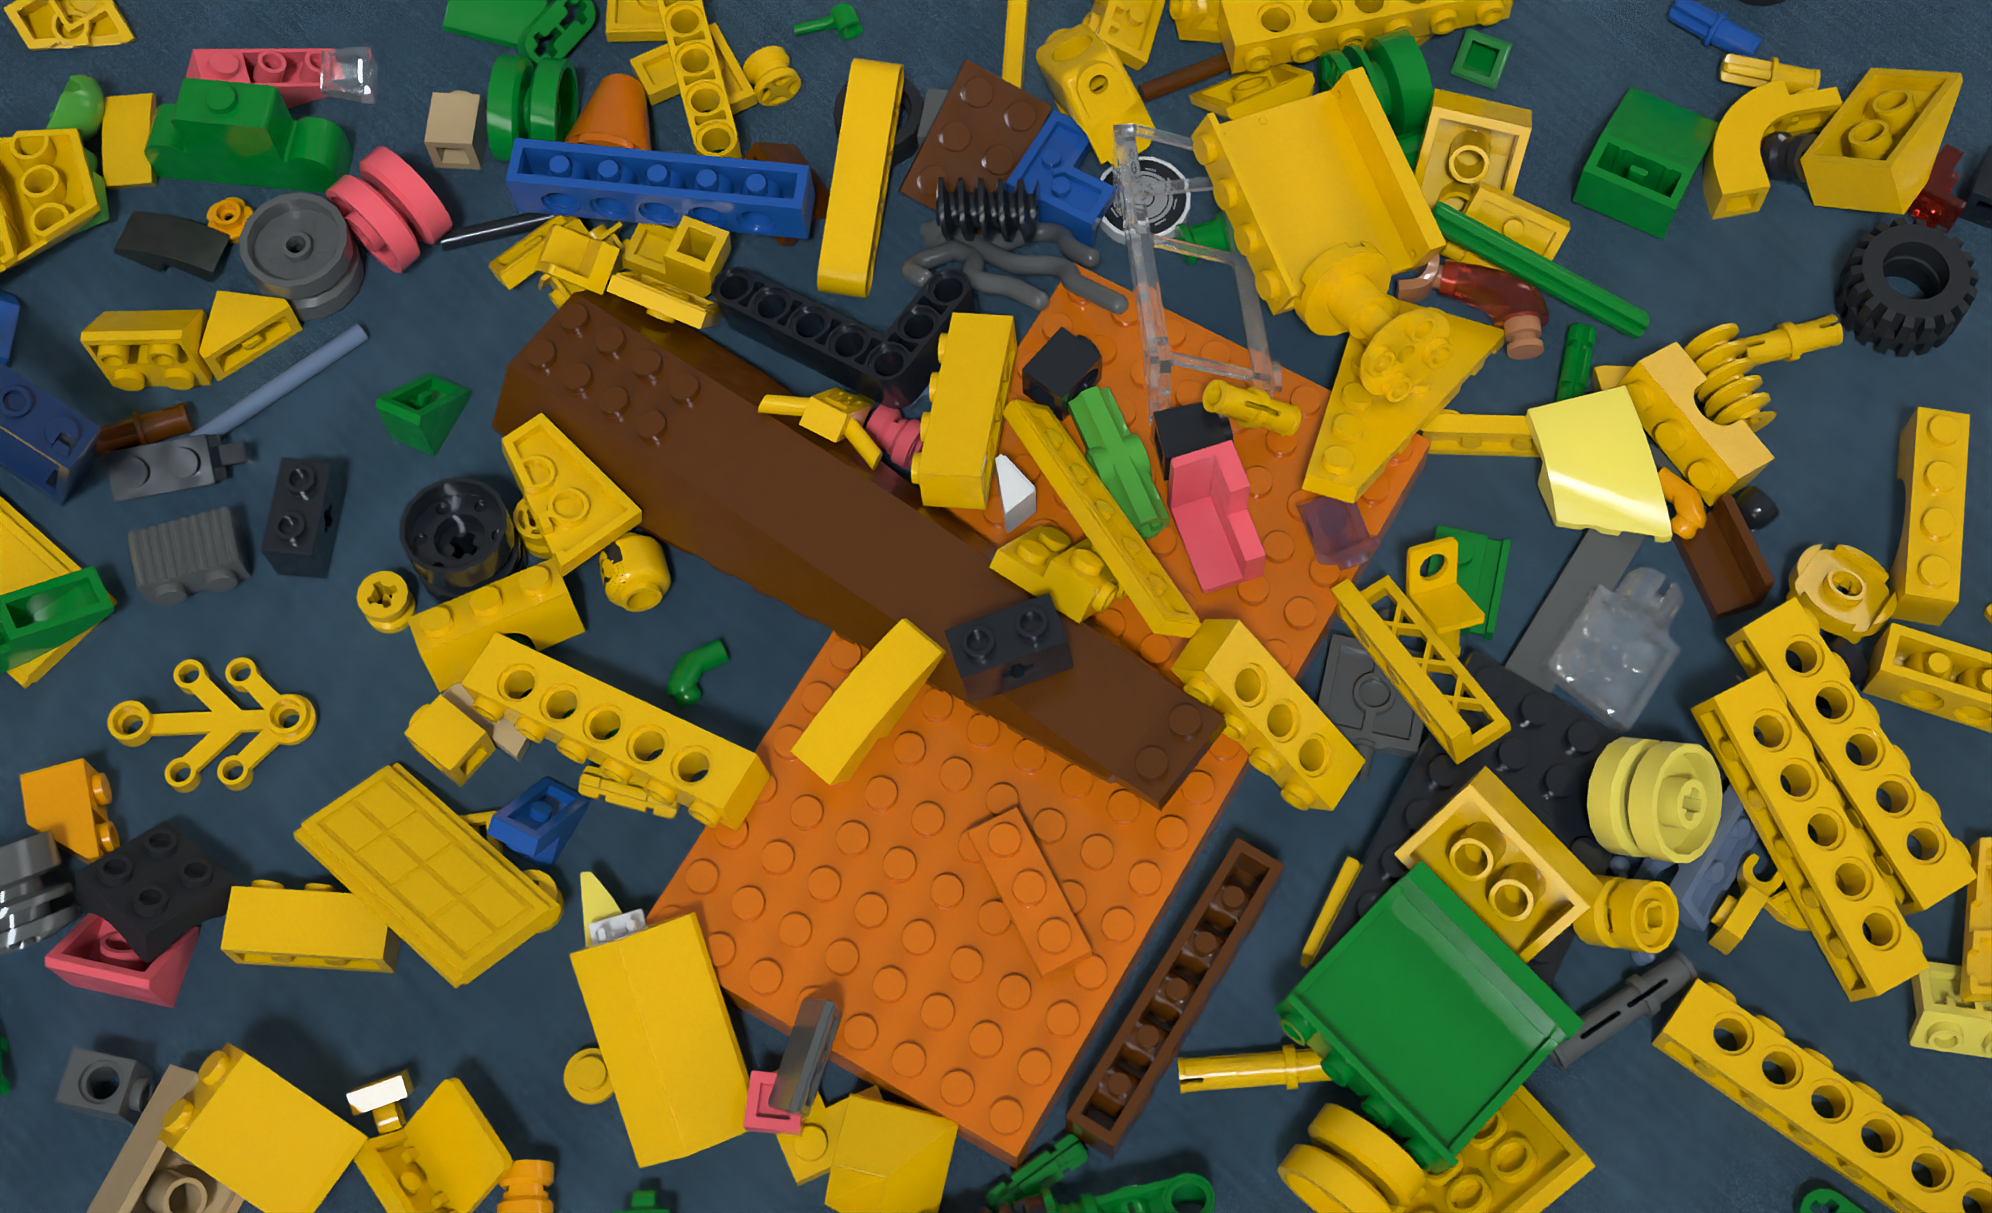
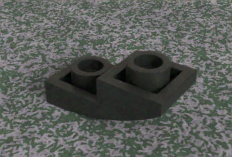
[114,211,230,282]

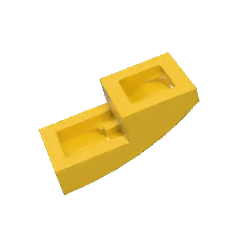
[102,93,158,190]

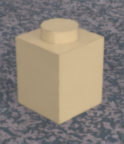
[424,91,488,170]

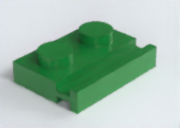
[1426,525,1511,641]

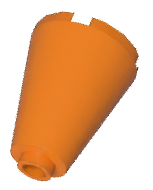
[564,74,651,150]

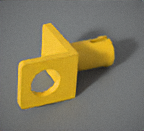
[1406,536,1485,660]

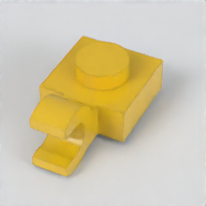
[1708,854,1783,955]

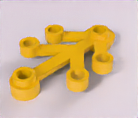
[107,657,317,793]

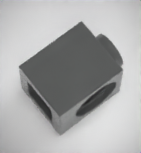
[55,1047,154,1126]

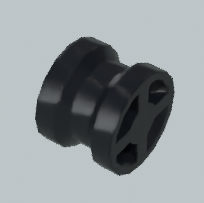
[1761,131,1818,183]

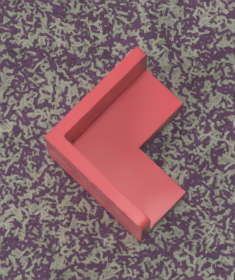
[1167,440,1266,594]

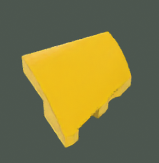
[3,0,136,51]

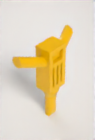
[758,387,882,471]

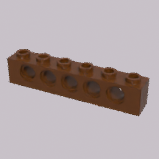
[1065,837,1285,1160]

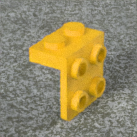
[353,1077,512,1213]

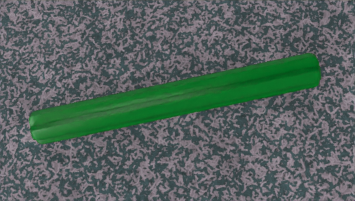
[1431,202,1650,339]

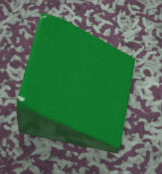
[1450,28,1514,90]

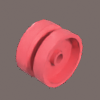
[326,146,453,274]

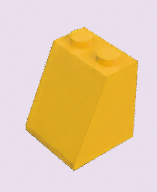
[156,1042,368,1213]

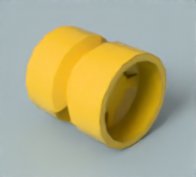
[1573,875,1679,953]

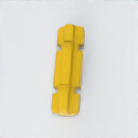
[578,765,681,819]

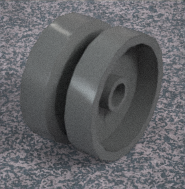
[239,192,364,321]

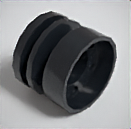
[399,477,526,604]

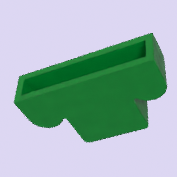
[144,78,354,193]

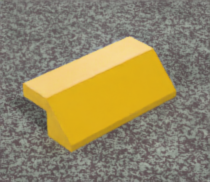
[569,911,750,1168]

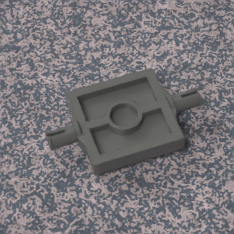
[1317,609,1436,783]

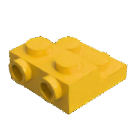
[989,525,1127,623]

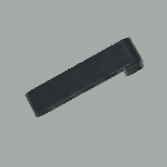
[711,267,980,409]

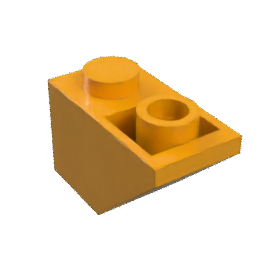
[20,758,120,865]

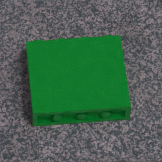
[1273,860,1585,1174]

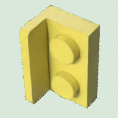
[1909,961,1992,1058]

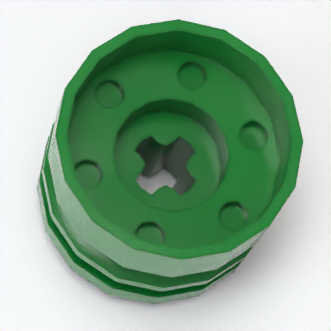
[1318,29,1433,136]

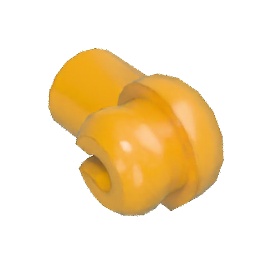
[1658,467,1707,540]

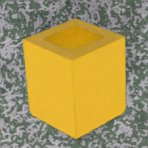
[534,224,620,295]

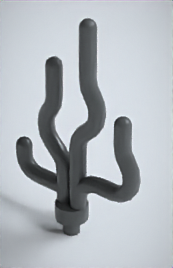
[902,219,1129,314]

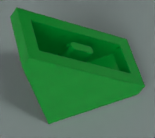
[375,372,472,457]

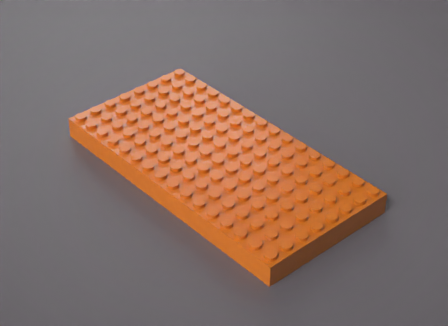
[645,262,1432,1170]

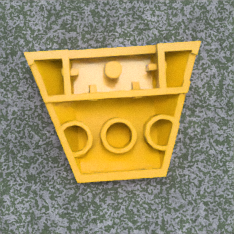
[0,128,101,273]

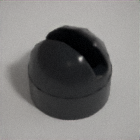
[1735,485,1780,531]

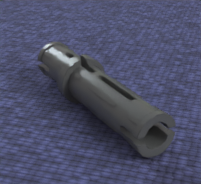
[1548,951,1698,1071]

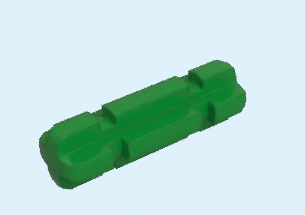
[1555,323,1597,402]
[985,1133,1088,1213]

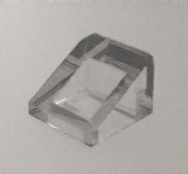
[321,46,378,104]

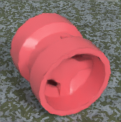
[864,404,924,470]

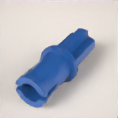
[1668,0,1764,57]

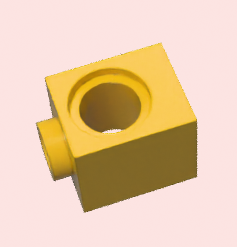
[404,694,496,788]

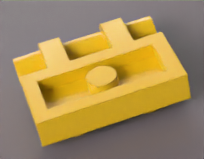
[1440,180,1571,295]

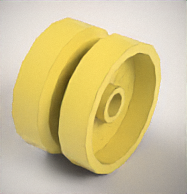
[1587,737,1723,863]

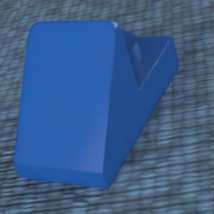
[487,776,591,870]

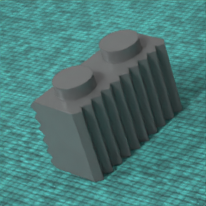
[127,506,251,606]

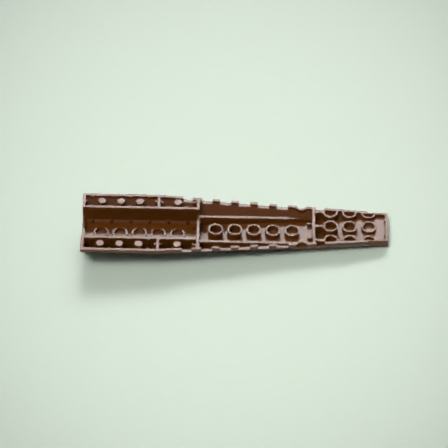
[491,287,1227,811]

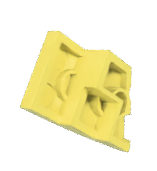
[1525,385,1673,543]

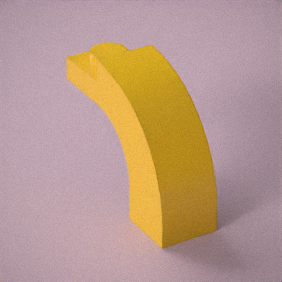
[1702,79,1842,220]

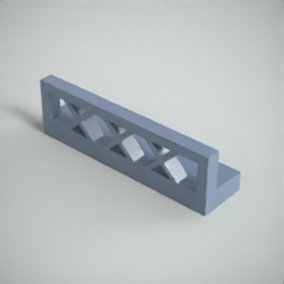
[1633,726,1790,932]

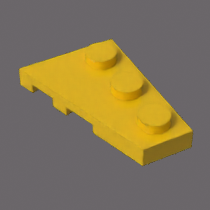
[501,413,642,578]

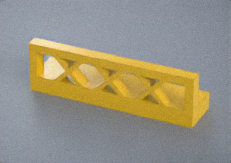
[1331,575,1511,765]

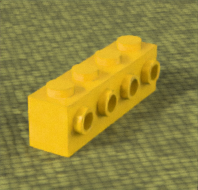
[911,312,1018,510]

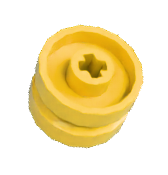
[1277,1103,1427,1213]

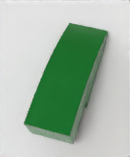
[0,566,114,674]

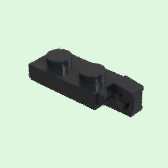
[104,434,254,503]

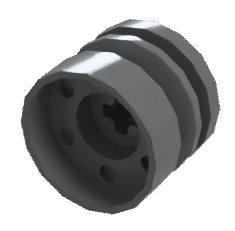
[0,830,83,955]

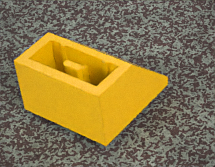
[80,309,213,391]

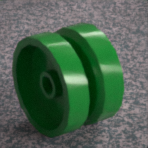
[487,55,579,163]

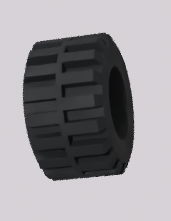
[1834,218,1979,357]

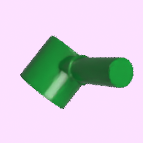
[794,3,863,40]

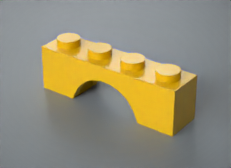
[1889,406,1970,626]

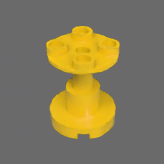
[1294,241,1454,402]

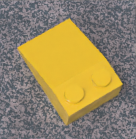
[1800,67,1963,215]
[1413,88,1532,256]

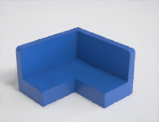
[1006,110,1116,248]

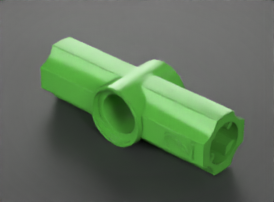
[1068,386,1170,541]

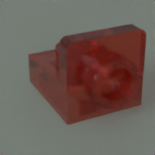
[1906,143,1966,234]

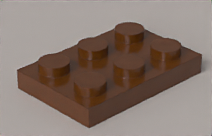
[897,59,1052,234]

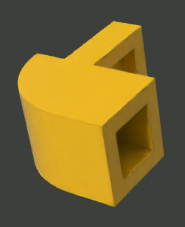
[621,215,731,298]

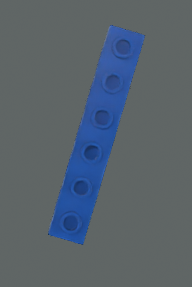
[505,138,815,239]

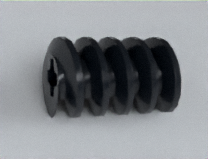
[936,177,1040,243]

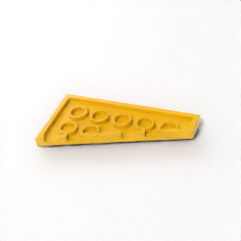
[1302,294,1505,504]
[1390,1085,1596,1213]

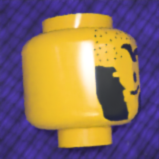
[598,533,671,612]

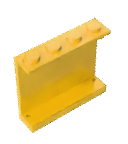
[1191,67,1447,316]

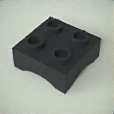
[75,820,236,963]

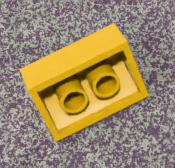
[1394,766,1604,964]

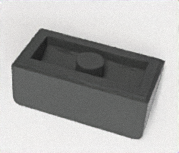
[768,998,843,1119]

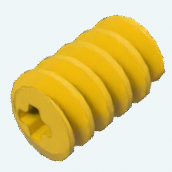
[1684,323,1777,432]

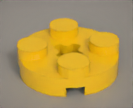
[1786,544,1897,644]

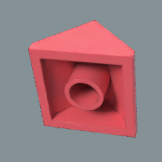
[45,913,199,1008]

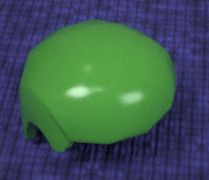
[43,74,104,144]

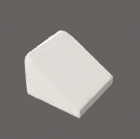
[995,454,1036,533]

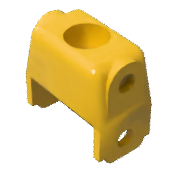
[1036,24,1157,165]

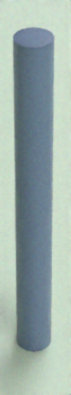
[190,323,369,438]

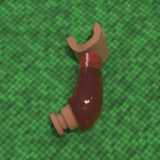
[1395,253,1549,360]

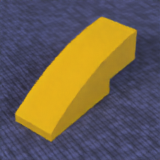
[790,618,946,786]

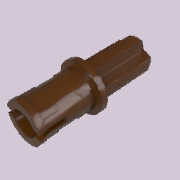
[94,402,193,458]

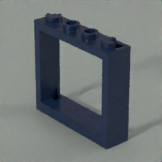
[0,363,100,507]

